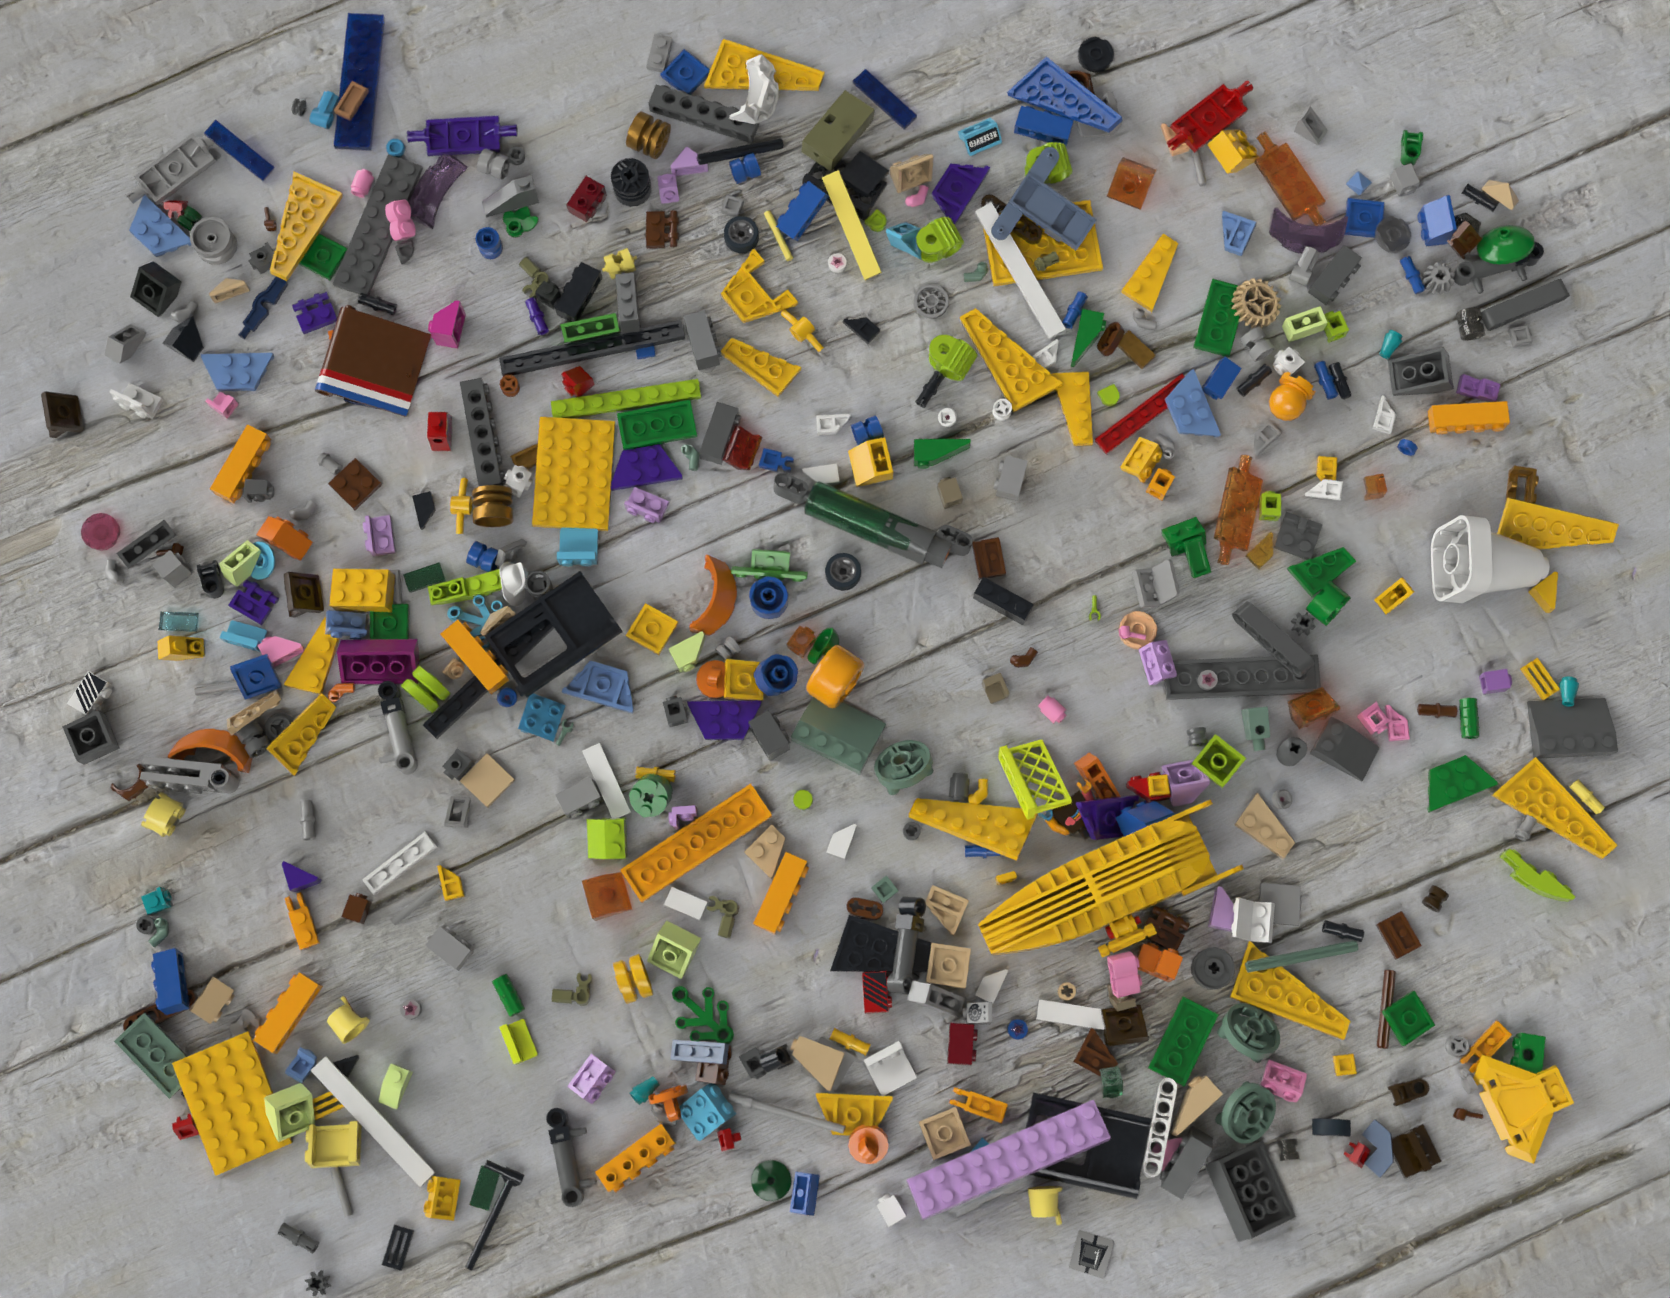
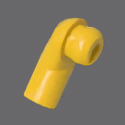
[968,779,988,805]

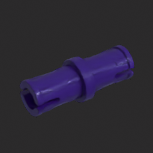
[525,298,549,335]

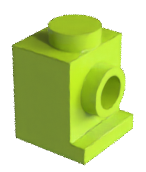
[1324,311,1349,343]
[1259,491,1281,521]

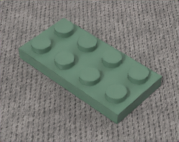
[114,1012,188,1099]

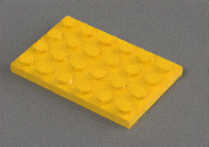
[982,200,1103,287]
[532,417,615,531]
[172,1031,293,1176]

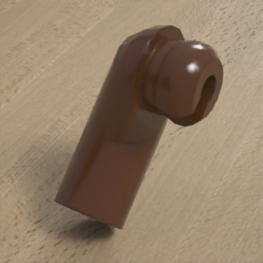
[1010,647,1038,668]

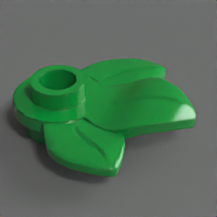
[503,206,539,238]

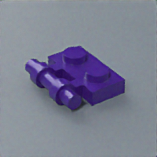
[292,292,337,334]
[228,580,279,626]

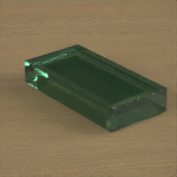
[403,562,446,593]
[469,1165,500,1211]

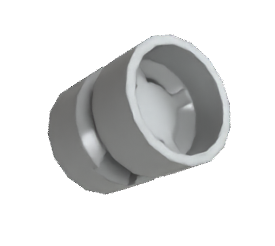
[477,149,510,180]
[1240,326,1275,362]

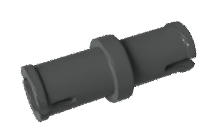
[278,1223,319,1254]

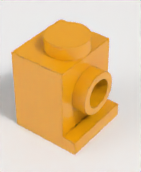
[1146,468,1175,501]

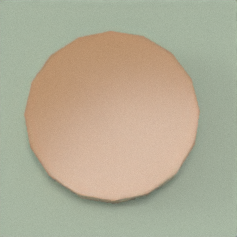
[1119,611,1157,650]

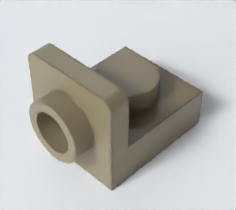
[1107,984,1136,1011]

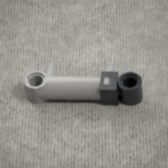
[368,681,417,775]

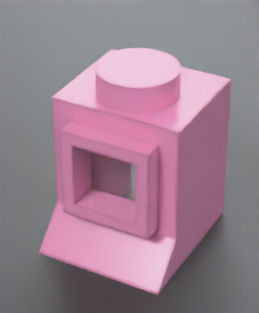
[1357,701,1390,735]

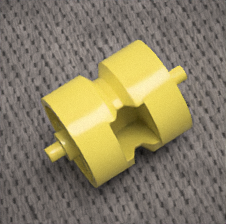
[602,248,637,279]

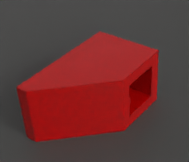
[561,366,595,397]
[1126,772,1171,803]

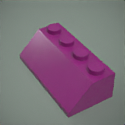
[337,639,419,684]

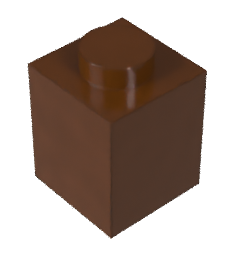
[341,893,372,925]

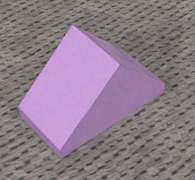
[671,146,708,176]

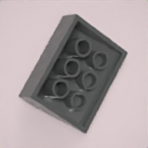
[1527,698,1618,759]
[1205,1140,1296,1242]

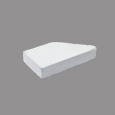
[1032,339,1059,369]
[1372,395,1396,434]
[816,414,851,435]
[802,464,840,486]
[1305,479,1343,501]
[826,824,857,860]
[975,969,1008,1004]

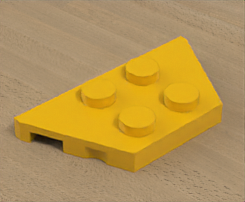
[816,1093,893,1136]

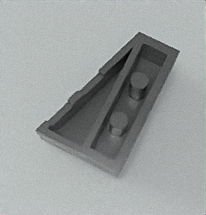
[1159,1126,1213,1199]

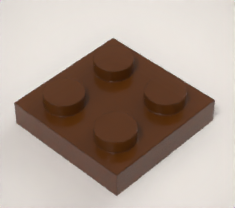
[328,458,382,510]

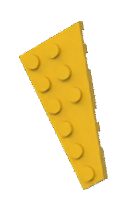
[704,39,825,91]
[270,171,343,281]
[959,308,1063,412]
[1497,498,1619,549]
[1491,757,1618,859]

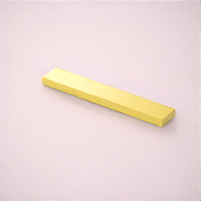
[822,170,882,280]

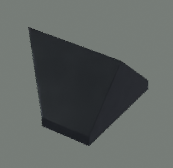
[162,316,204,362]

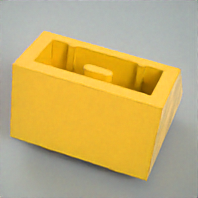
[1207,129,1260,174]
[848,437,893,487]

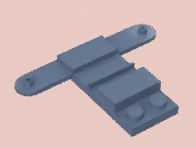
[991,147,1097,251]

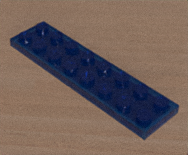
[334,13,385,151]

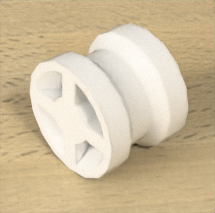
[992,399,1012,421]

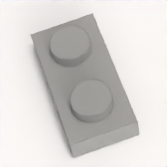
[646,34,672,72]

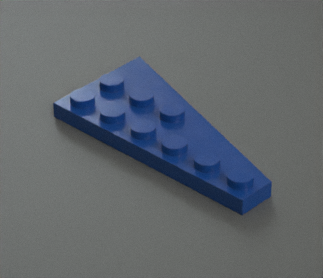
[1007,57,1123,133]

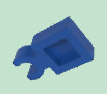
[759,448,794,472]

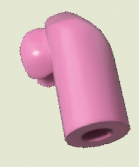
[905,185,929,207]

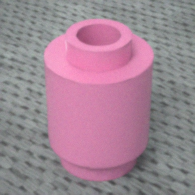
[351,169,374,198]
[1038,695,1067,724]

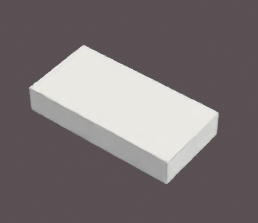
[664,887,708,921]

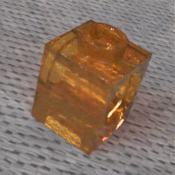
[786,626,816,659]

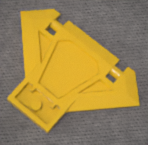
[1473,1054,1574,1164]

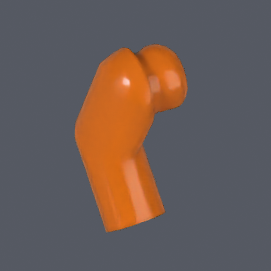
[328,683,355,702]

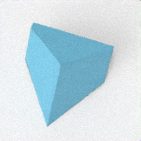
[886,222,921,259]

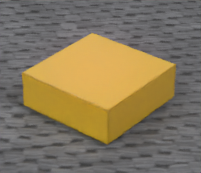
[1147,774,1170,797]
[995,871,1017,885]
[1332,1054,1357,1076]

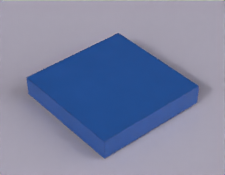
[660,49,710,95]
[1344,198,1385,238]
[230,654,282,700]

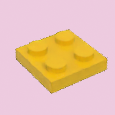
[626,603,679,655]
[724,659,763,701]

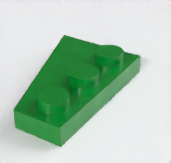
[1287,547,1356,597]

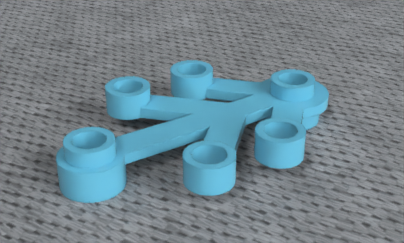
[447,595,503,649]

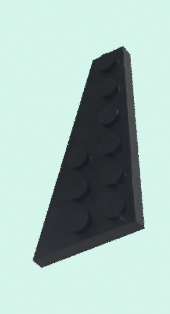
[830,915,931,972]

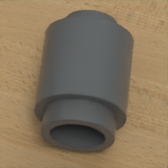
[949,773,970,802]

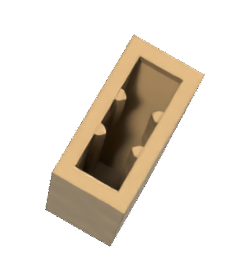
[790,1036,845,1092]

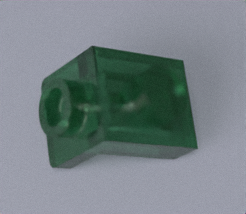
[1100,1066,1123,1098]

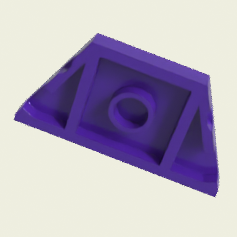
[931,163,990,225]
[611,444,683,491]
[687,700,762,740]
[1076,795,1139,840]

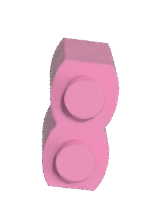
[385,199,415,241]
[1107,951,1142,998]

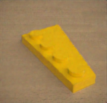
[721,338,801,397]
[284,617,340,695]
[266,693,336,776]

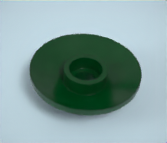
[751,1160,791,1201]

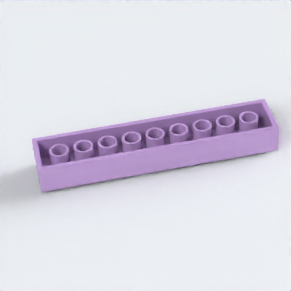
[907,1100,1111,1220]

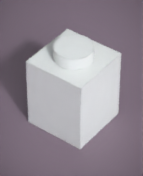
[876,1194,906,1227]

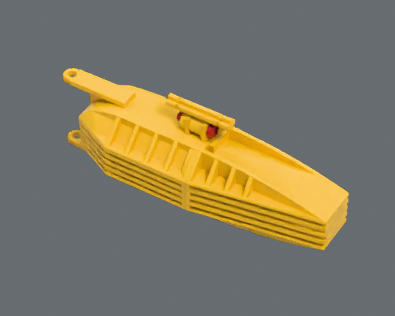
[978,800,1244,958]

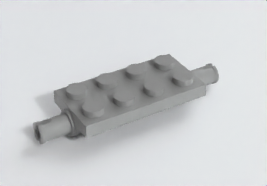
[125,129,221,205]

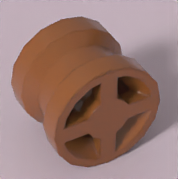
[499,375,520,397]

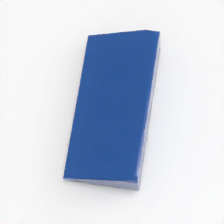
[790,1171,820,1216]

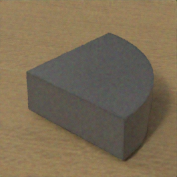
[395,240,414,265]

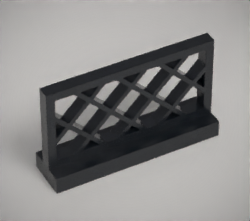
[802,159,887,221]

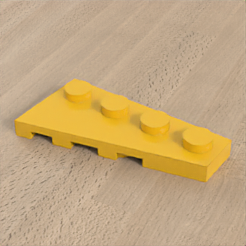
[1121,233,1178,312]
[1051,372,1093,446]

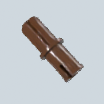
[1417,703,1458,718]

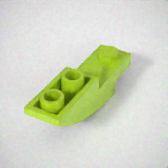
[428,569,502,605]
[1499,848,1575,902]

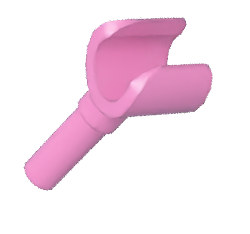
[1119,626,1146,640]

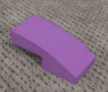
[1456,374,1500,402]

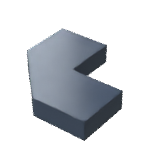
[1362,1119,1394,1178]

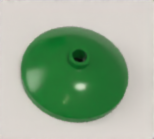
[1477,225,1535,264]

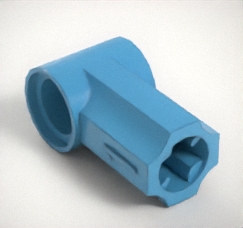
[310,91,340,129]

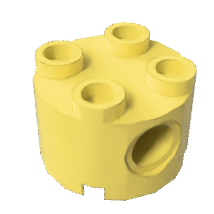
[141,792,186,837]

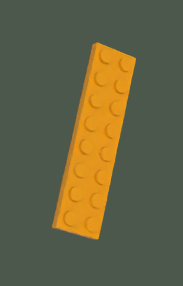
[620,783,772,903]

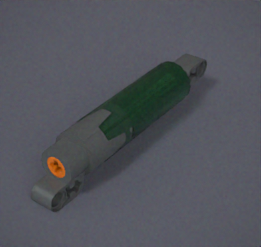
[773,473,973,568]

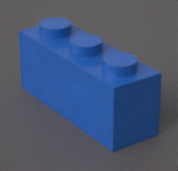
[1014,106,1074,147]
[776,181,829,241]
[151,948,190,1015]

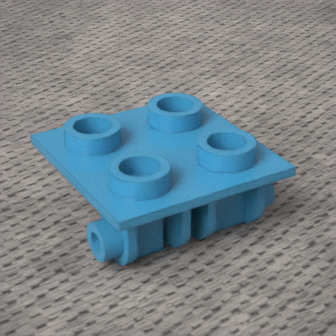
[518,693,566,742]

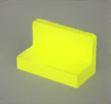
[499,1019,538,1065]

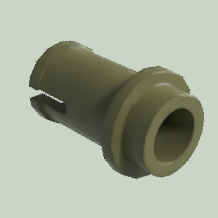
[1034,251,1059,271]

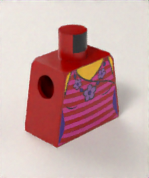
[427,412,452,451]

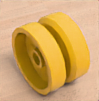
[613,954,654,1004]

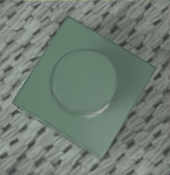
[871,876,898,904]

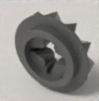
[265,713,294,741]

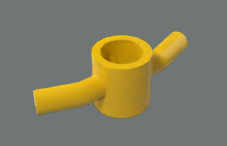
[781,310,824,352]
[450,478,472,534]

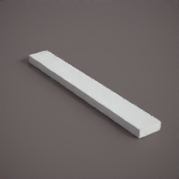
[975,202,1066,339]
[310,1056,436,1187]

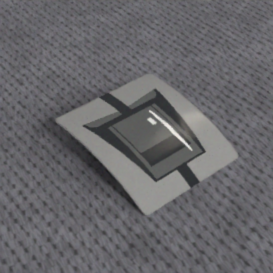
[1069,1230,1114,1278]

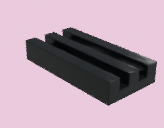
[382,1225,414,1271]

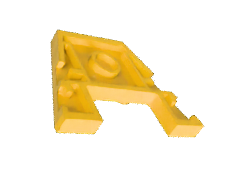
[721,249,798,323]

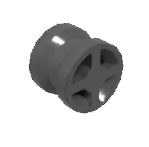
[1187,727,1208,746]

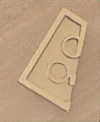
[227,689,281,735]
[1235,793,1295,859]

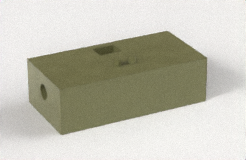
[801,90,875,171]

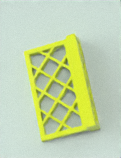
[998,739,1072,820]

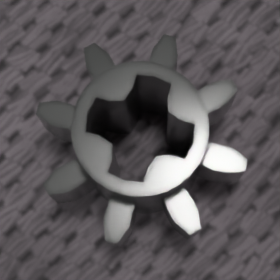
[1291,612,1316,636]
[305,1270,331,1296]

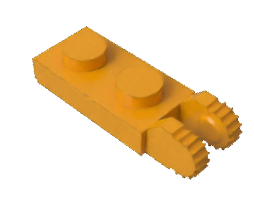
[285,892,320,950]
[1460,1020,1512,1073]
[949,1087,1008,1124]

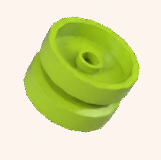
[401,666,451,714]

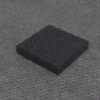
[840,151,889,198]

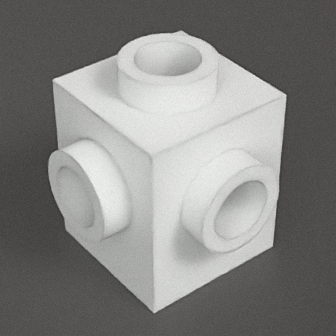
[1273,347,1305,377]
[504,465,532,498]

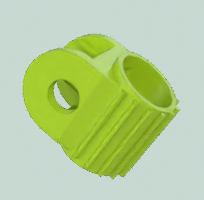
[1025,142,1073,184]
[916,217,964,263]
[929,334,978,381]

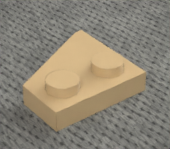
[744,824,786,879]
[926,885,969,936]

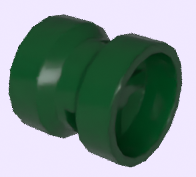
[176,206,202,232]

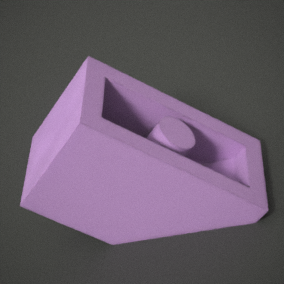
[1208,886,1234,932]

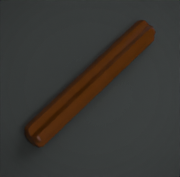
[1377,970,1396,1049]

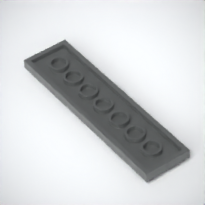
[333,155,423,295]
[1165,654,1321,700]

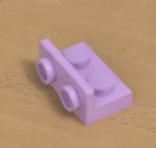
[624,487,669,523]
[363,515,396,557]
[1139,640,1177,686]
[669,805,698,830]
[567,1054,616,1104]

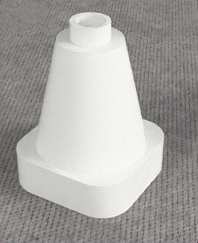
[1431,515,1550,603]

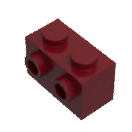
[566,176,607,222]
[947,1023,978,1066]

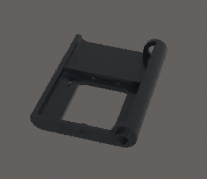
[485,571,623,697]
[1025,1092,1152,1199]

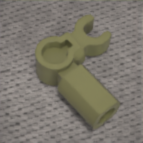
[519,257,551,298]
[706,896,739,939]
[552,973,592,1006]

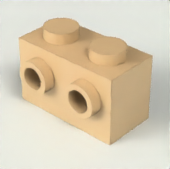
[189,977,235,1024]

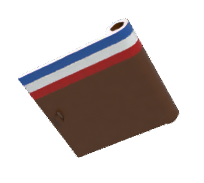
[315,305,431,417]

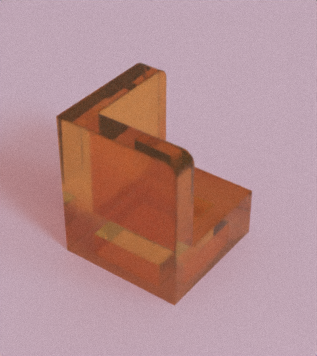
[1363,474,1387,501]

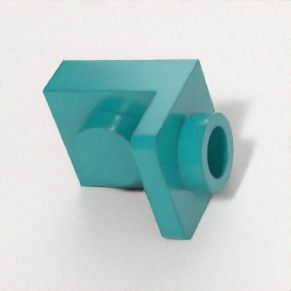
[141,886,172,916]

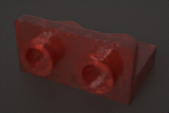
[722,426,762,470]

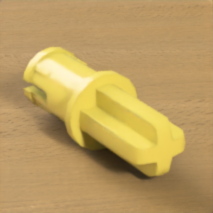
[1569,779,1605,814]

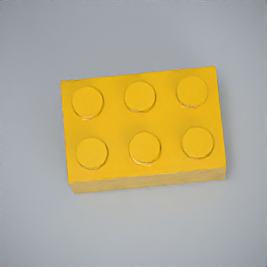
[329,569,395,612]

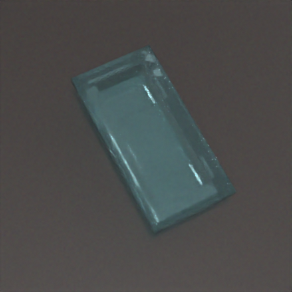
[158,611,199,632]

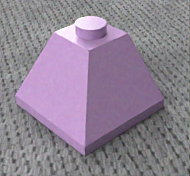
[1162,759,1210,807]

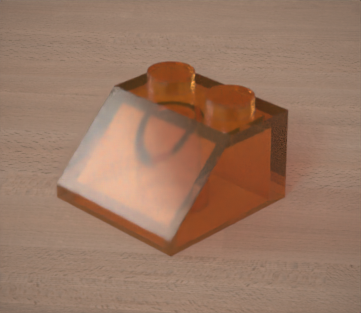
[1107,157,1157,210]
[1287,687,1340,729]
[582,872,632,921]

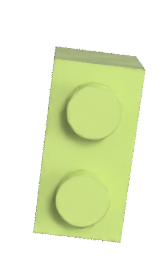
[1282,306,1328,343]

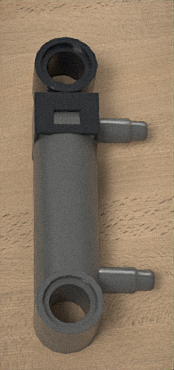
[1453,242,1544,294]
[887,897,927,994]
[546,1108,597,1207]

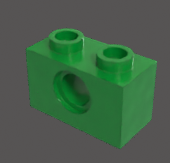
[1510,1033,1546,1074]

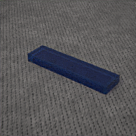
[853,69,917,130]
[204,120,275,182]

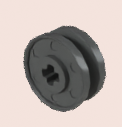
[1191,947,1235,990]

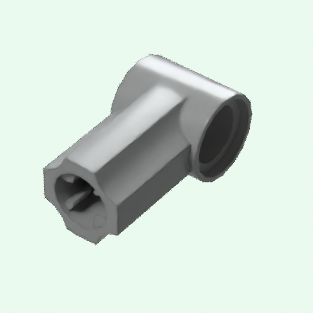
[1288,246,1320,286]

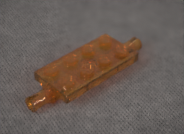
[1254,132,1326,228]
[1214,455,1263,565]

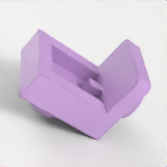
[657,174,679,204]

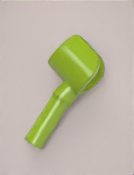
[1088,595,1101,621]

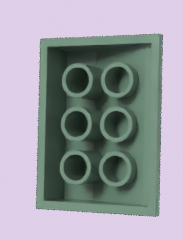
[791,697,886,775]

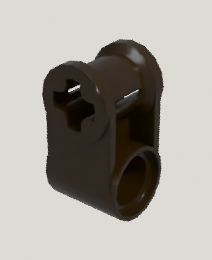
[1387,1079,1430,1106]

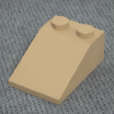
[890,154,933,193]
[1170,1076,1223,1136]

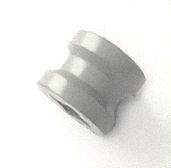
[1445,1036,1469,1057]

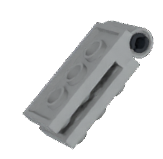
[140,756,239,794]

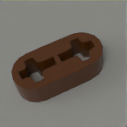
[1097,322,1125,356]
[847,898,883,920]

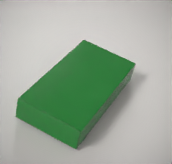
[1182,536,1211,578]

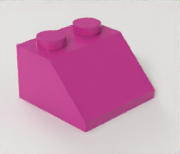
[428,300,466,349]

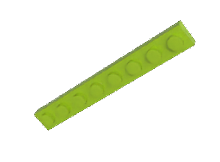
[551,379,701,418]

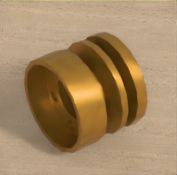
[626,111,671,159]
[472,485,513,527]

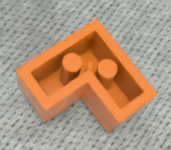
[256,516,313,561]
[1137,942,1183,983]

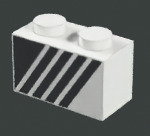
[67,671,113,715]

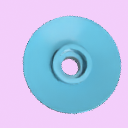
[251,542,275,580]

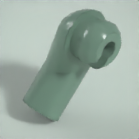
[964,262,988,282]
[681,444,699,471]
[148,917,169,948]

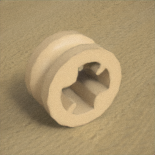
[1057,982,1076,1001]

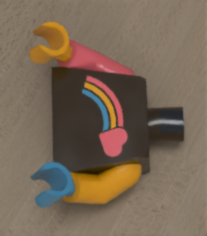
[1038,779,1094,840]

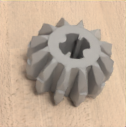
[1422,262,1455,295]

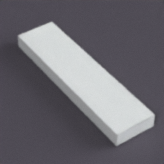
[582,743,631,818]
[362,832,438,896]
[1036,999,1104,1030]

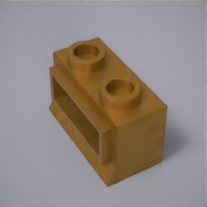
[1505,465,1539,505]

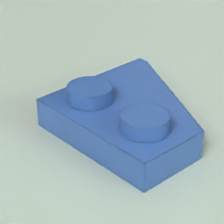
[1222,211,1256,256]

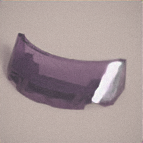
[409,154,467,229]
[1269,207,1348,254]

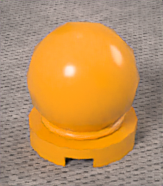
[1269,372,1316,421]

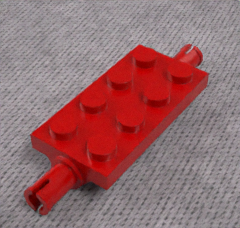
[1167,80,1253,153]

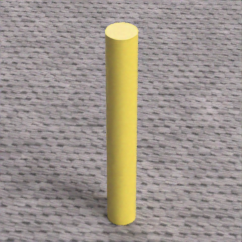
[764,210,793,261]

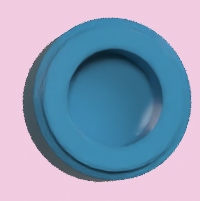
[386,139,405,158]

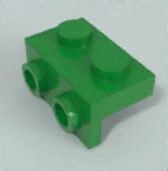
[1161,517,1207,557]

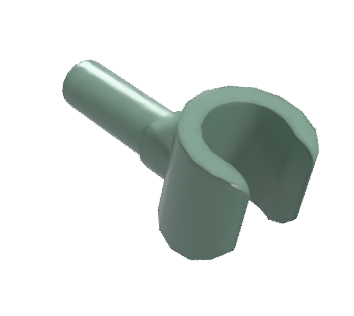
[556,719,574,746]

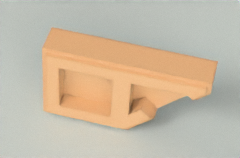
[1161,123,1190,156]

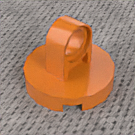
[696,660,725,699]
[648,1084,688,1122]
[848,1125,889,1164]

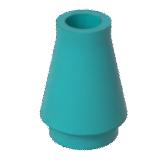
[1379,330,1403,359]
[1559,676,1579,707]
[630,1076,660,1105]

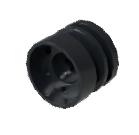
[611,158,652,207]

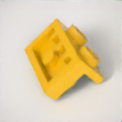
[1120,437,1163,483]
[424,1176,461,1221]

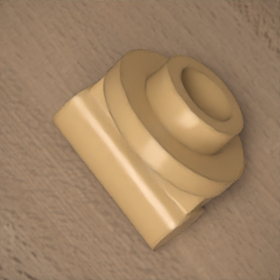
[442,658,464,679]

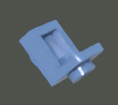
[285,1047,317,1083]

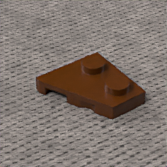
[1073,1028,1118,1081]

